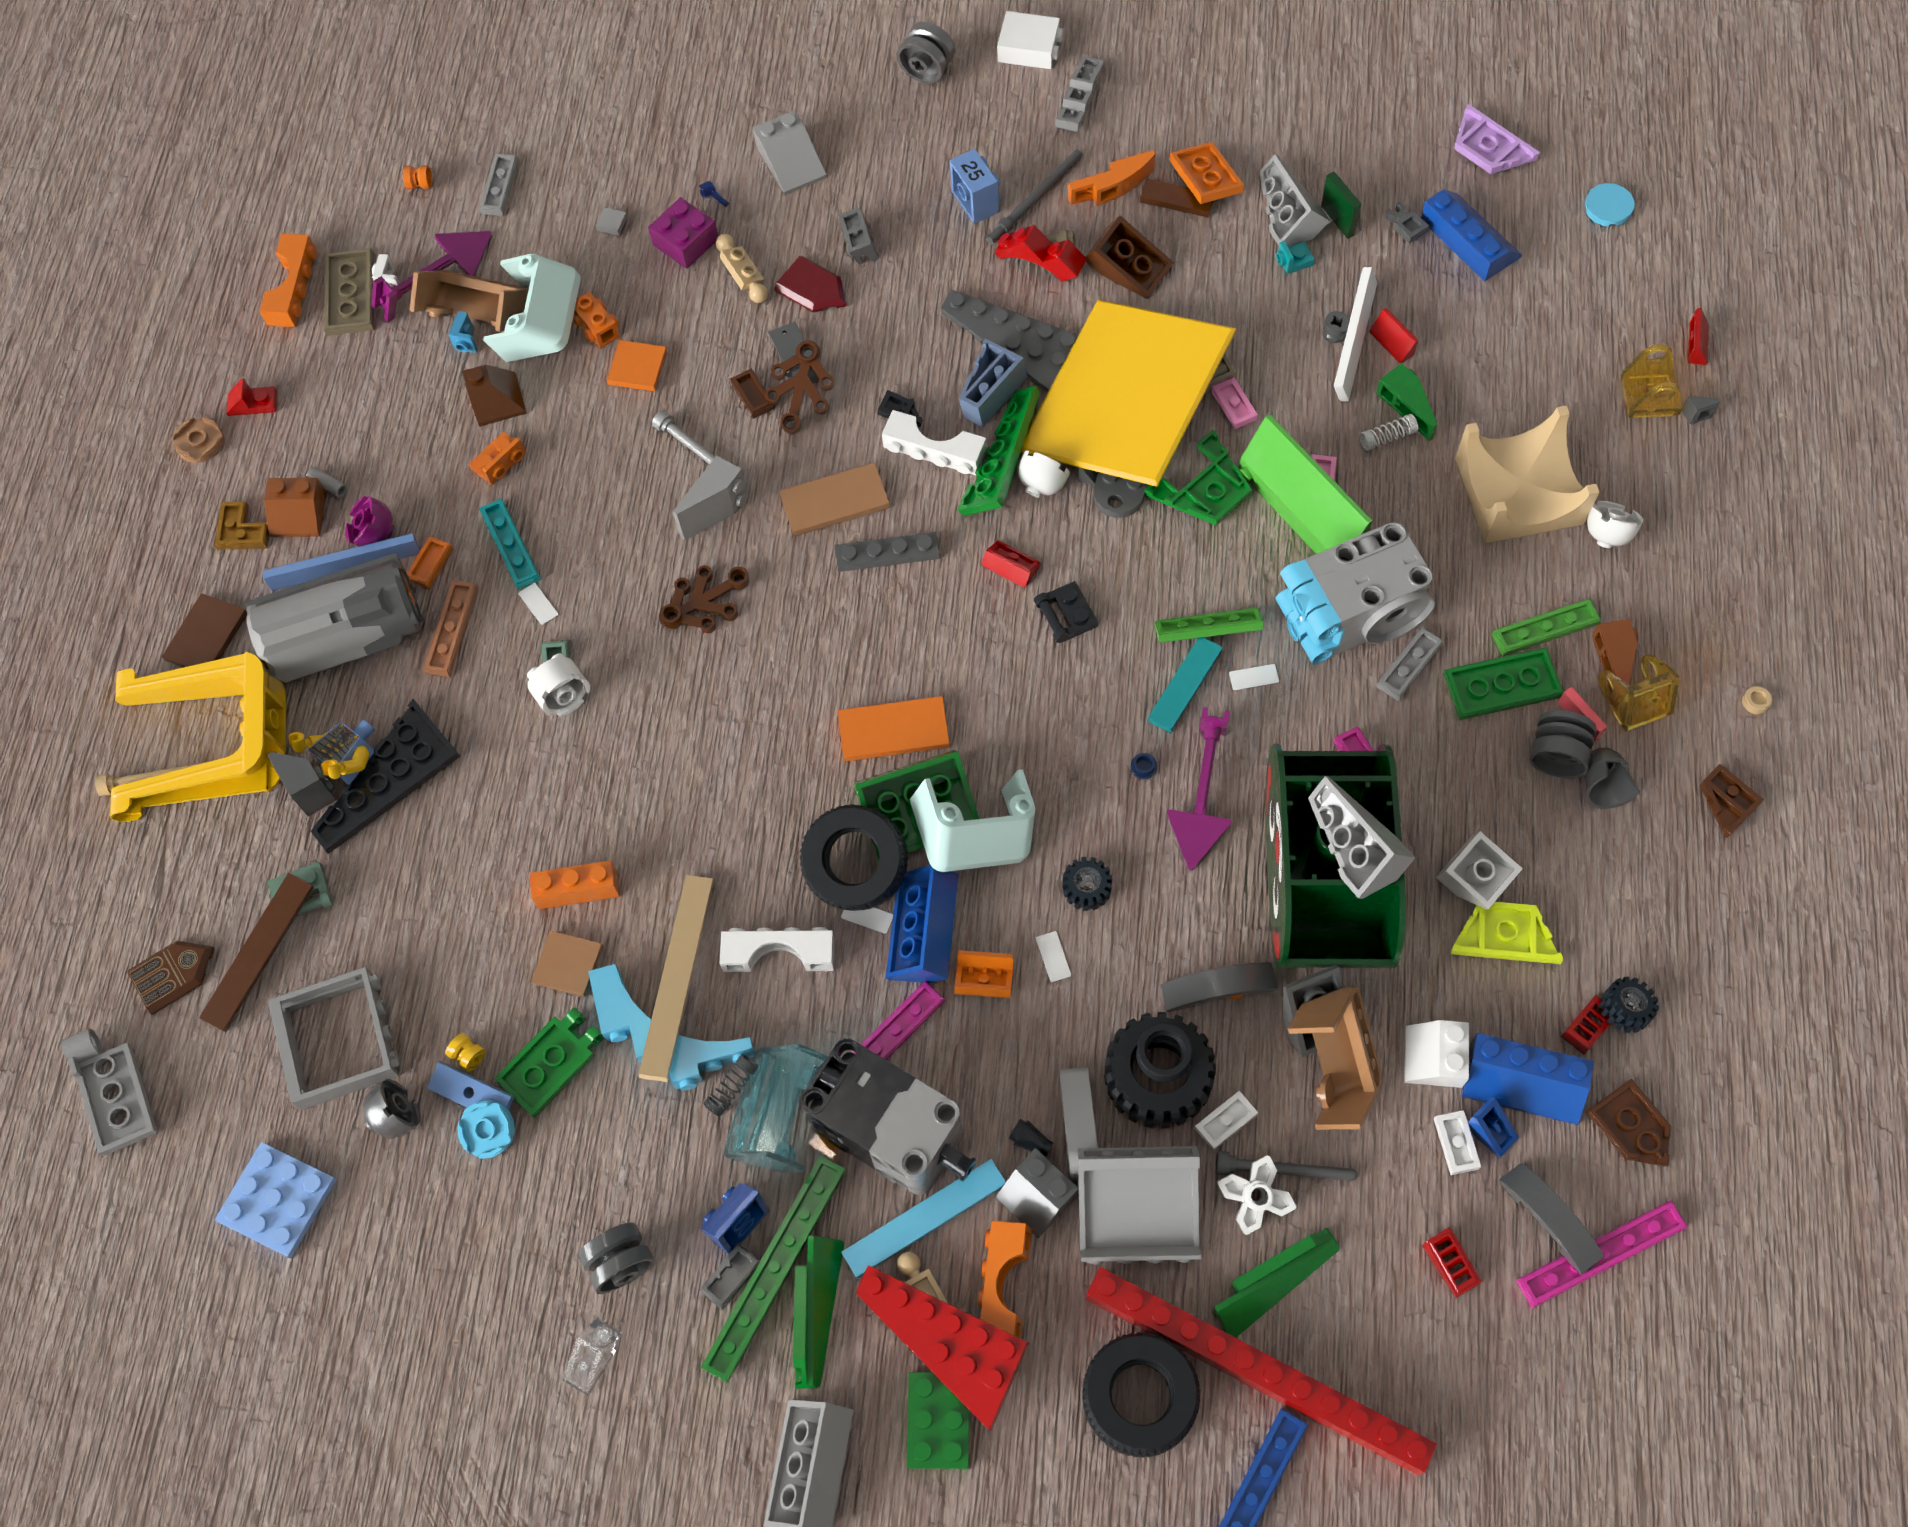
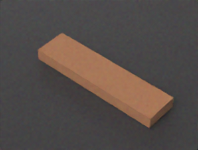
[423,580,478,678]

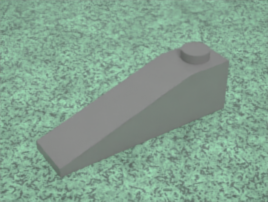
[1259,154,1330,246]
[1308,776,1415,899]

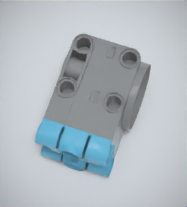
[1275,523,1435,664]

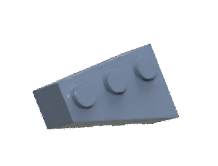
[959,339,1028,427]

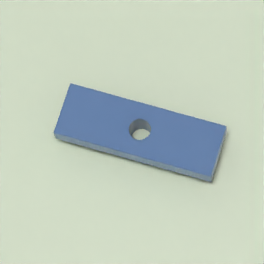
[427,1062,515,1110]

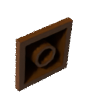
[462,365,527,427]

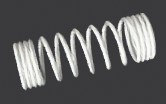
[1360,414,1418,451]

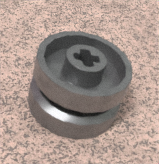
[896,22,955,83]

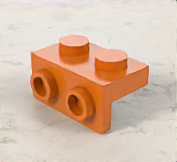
[954,950,1014,998]

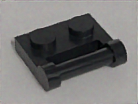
[1033,581,1098,643]

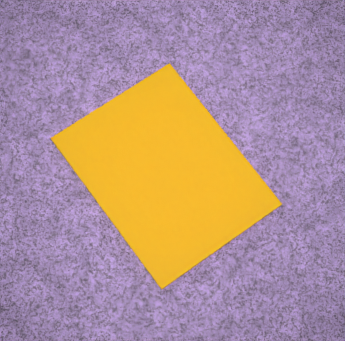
[1021,300,1237,487]

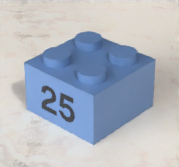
[950,149,1000,224]

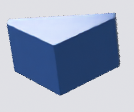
[1468,1096,1519,1158]

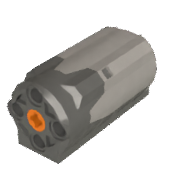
[246,552,424,683]

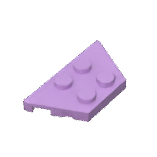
[1454,104,1540,174]

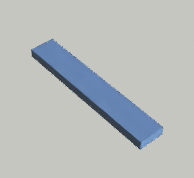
[262,533,421,591]

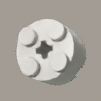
[527,653,590,716]

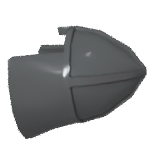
[1585,748,1640,809]

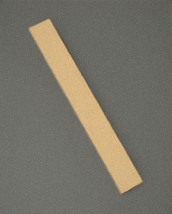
[638,875,713,1082]

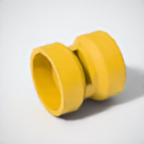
[445,1033,486,1072]

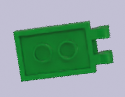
[494,1007,604,1118]

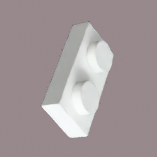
[1194,1091,1258,1151]
[1434,1110,1481,1175]

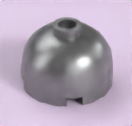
[363,1079,421,1138]

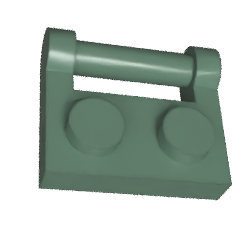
[267,862,333,916]

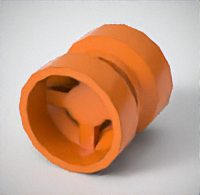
[403,165,432,190]

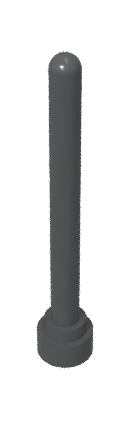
[1216,1151,1358,1181]

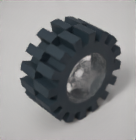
[1062,857,1112,911]
[1600,977,1659,1033]

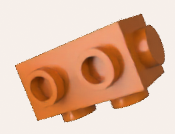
[572,291,620,349]

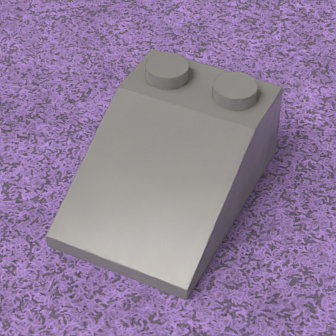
[753,110,827,195]
[673,455,748,540]

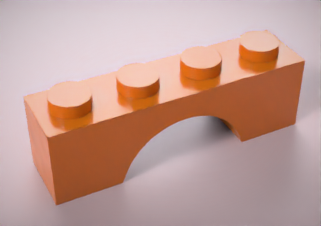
[260,233,317,327]
[978,1221,1032,1339]

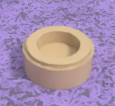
[1742,686,1772,714]

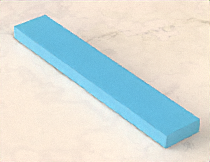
[841,1159,1006,1279]

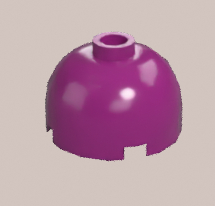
[345,496,394,546]

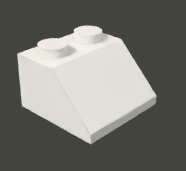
[1436,831,1523,910]
[1404,1020,1469,1088]

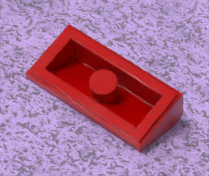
[1369,308,1418,363]
[1688,308,1709,365]
[982,540,1041,587]

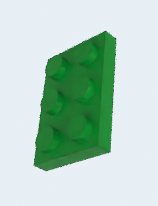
[907,1372,969,1470]

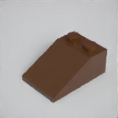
[1085,215,1174,299]

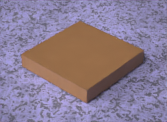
[531,930,603,998]

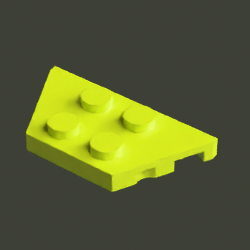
[1451,902,1563,964]

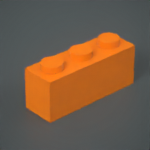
[530,860,620,909]

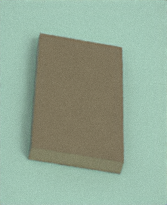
[324,248,374,336]

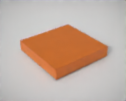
[607,340,667,392]

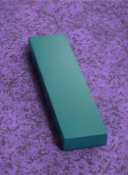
[479,498,541,590]
[1148,637,1223,733]

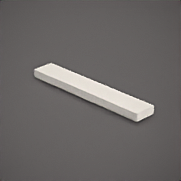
[1334,267,1377,402]

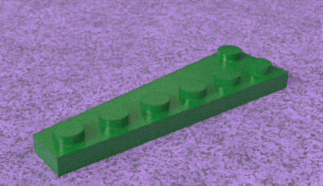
[957,386,1040,516]

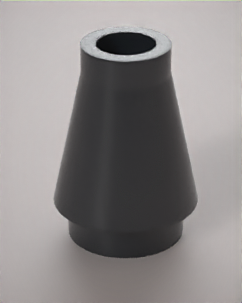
[1008,1119,1053,1157]

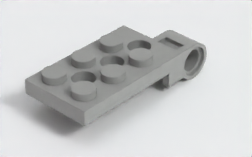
[61,1028,158,1156]

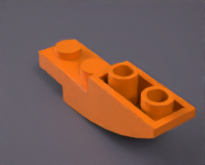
[1068,150,1156,206]

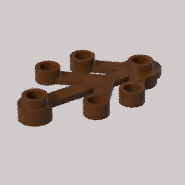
[765,340,834,434]
[659,565,750,634]

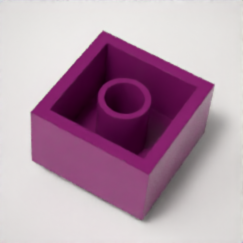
[648,197,718,269]

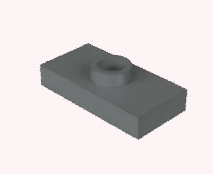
[699,1243,760,1310]

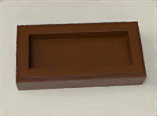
[730,368,775,419]

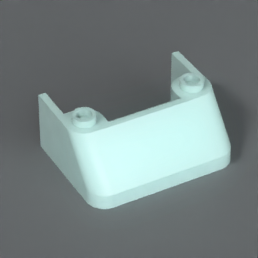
[483,254,581,362]
[910,769,1035,872]

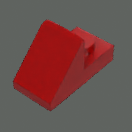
[226,378,278,416]

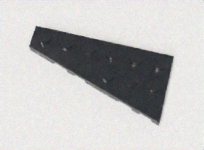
[310,699,460,854]

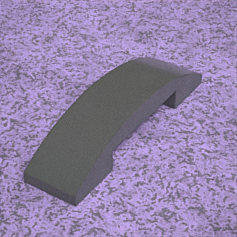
[1161,962,1278,1012]
[1498,1163,1604,1275]

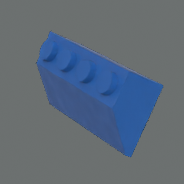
[1421,189,1522,281]
[886,865,959,983]
[1461,1033,1594,1125]

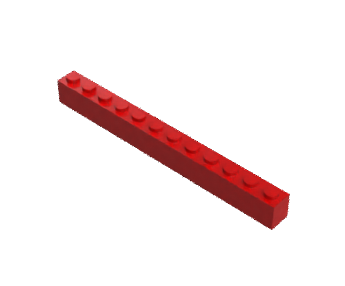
[1086,1267,1437,1476]

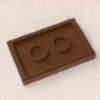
[162,593,247,668]

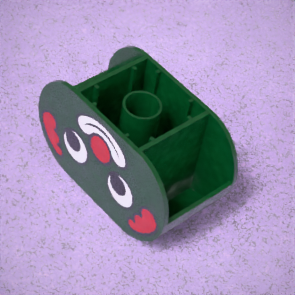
[1265,744,1406,968]

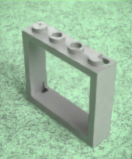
[268,967,400,1110]

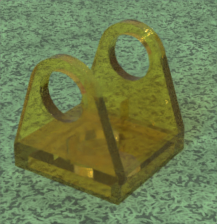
[1621,344,1682,418]
[1598,654,1680,731]

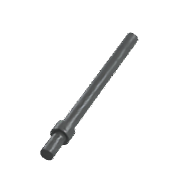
[986,149,1082,245]

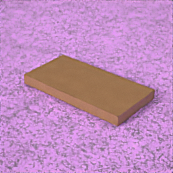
[779,462,890,536]

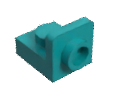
[1276,240,1315,274]

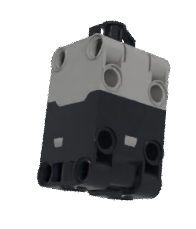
[801,1038,976,1195]

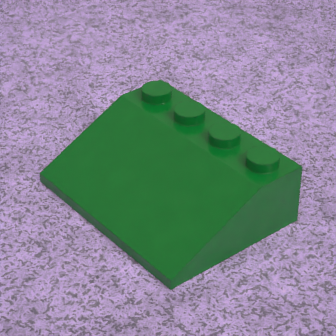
[853,750,979,860]

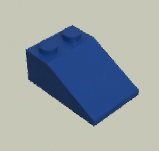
[701,1183,769,1254]

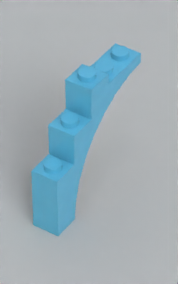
[588,964,756,1090]

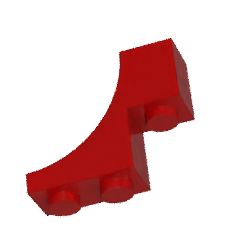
[994,225,1087,282]

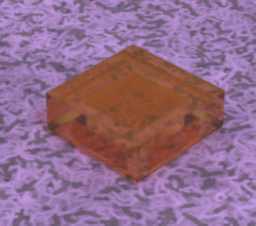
[808,1132,841,1161]

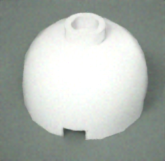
[1018,451,1070,498]
[1587,501,1643,548]

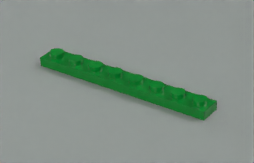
[701,1155,846,1383]

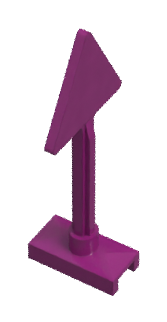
[372,231,492,323]
[1166,707,1232,871]

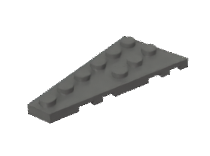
[941,289,1079,391]

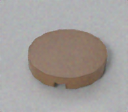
[173,417,224,463]

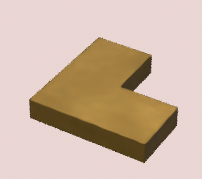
[214,501,269,550]

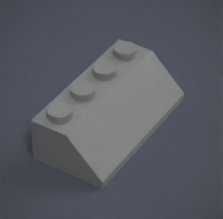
[763,1400,854,1527]

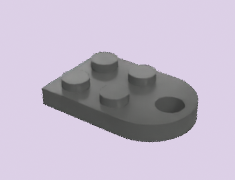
[1093,472,1148,518]

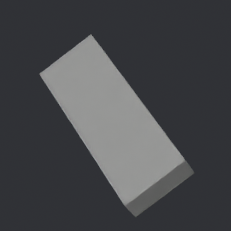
[479,153,519,216]
[1376,627,1444,701]

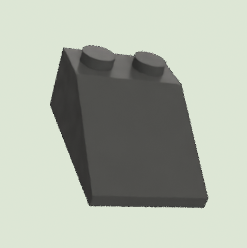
[1283,964,1343,1057]

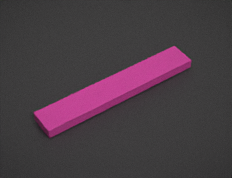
[1516,1200,1688,1308]

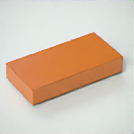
[407,536,453,589]

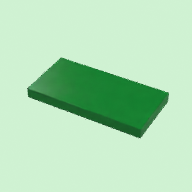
[1443,647,1563,720]

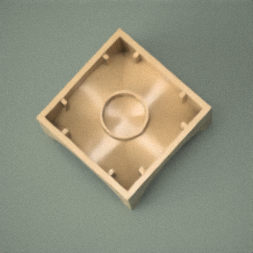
[1455,405,1599,544]

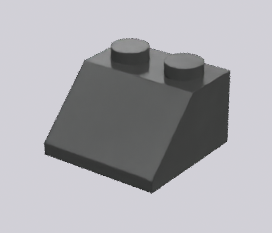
[267,752,336,816]
[996,1148,1079,1238]

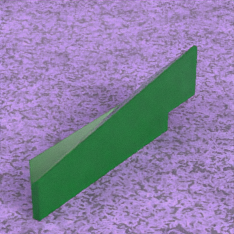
[793,1236,844,1389]

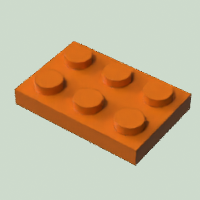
[1169,142,1244,204]

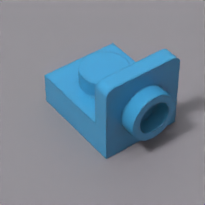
[448,311,478,353]

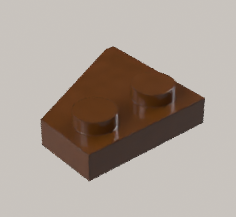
[1700,764,1764,838]

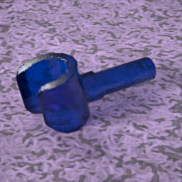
[699,181,729,207]

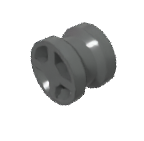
[1323,311,1350,343]

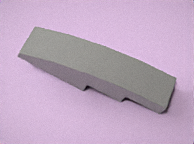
[1055,56,1105,132]

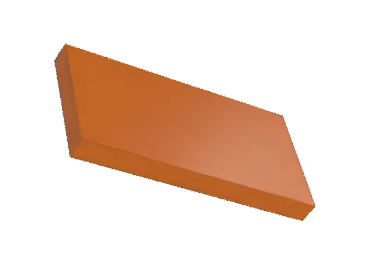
[838,696,950,762]

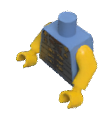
[288,719,375,785]

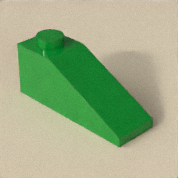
[1376,363,1438,441]

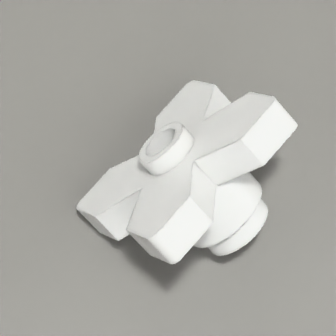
[1217,1155,1296,1235]

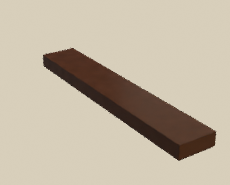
[199,872,314,1032]

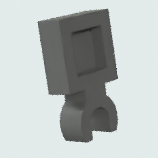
[1386,202,1429,244]

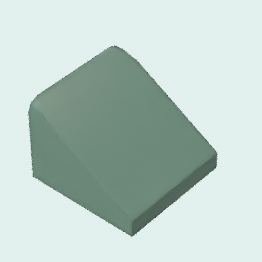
[541,640,570,663]

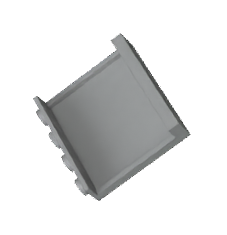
[1078,1146,1201,1265]

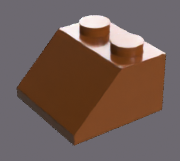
[264,478,327,537]

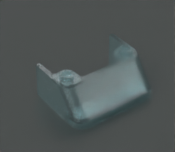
[724,1044,828,1172]

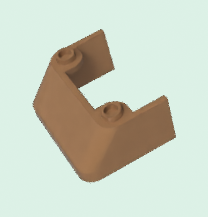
[409,270,529,332]
[1288,987,1382,1130]

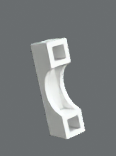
[882,410,987,475]
[720,927,835,972]

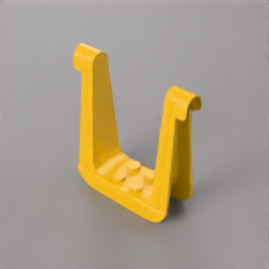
[110,652,286,822]

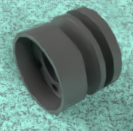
[1529,710,1597,778]

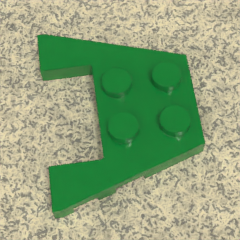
[1144,429,1252,526]

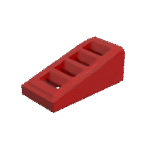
[1561,994,1610,1055]
[1422,1227,1482,1298]

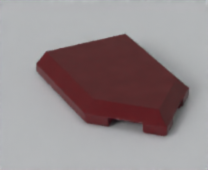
[774,256,846,312]

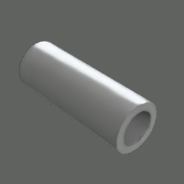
[306,467,347,498]

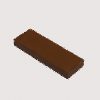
[1140,179,1214,217]

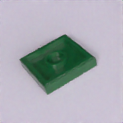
[1321,172,1361,239]

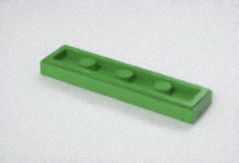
[1492,598,1601,656]
[1155,608,1263,643]

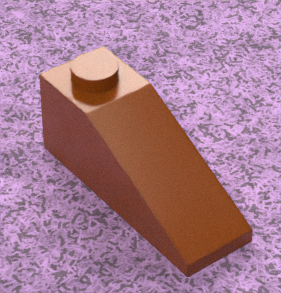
[1592,619,1638,706]

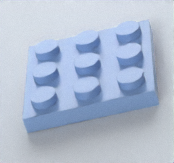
[215,1142,337,1259]

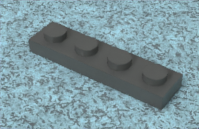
[835,532,940,572]

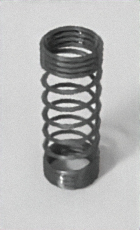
[703,1054,759,1117]

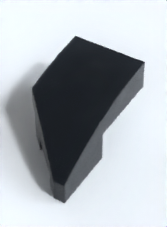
[877,390,923,427]

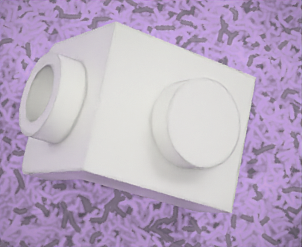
[372,254,399,286]

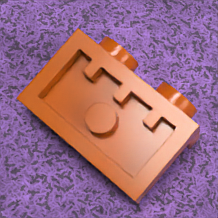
[469,431,526,485]

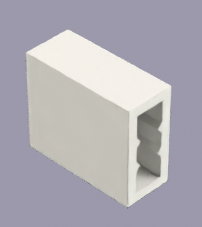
[997,11,1063,69]

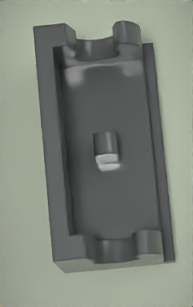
[838,207,879,264]

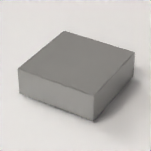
[596,207,628,236]

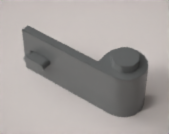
[768,321,819,384]

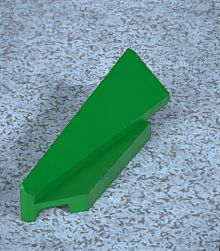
[1212,1227,1340,1338]

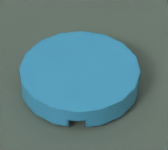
[1584,183,1634,226]
[457,1100,515,1159]

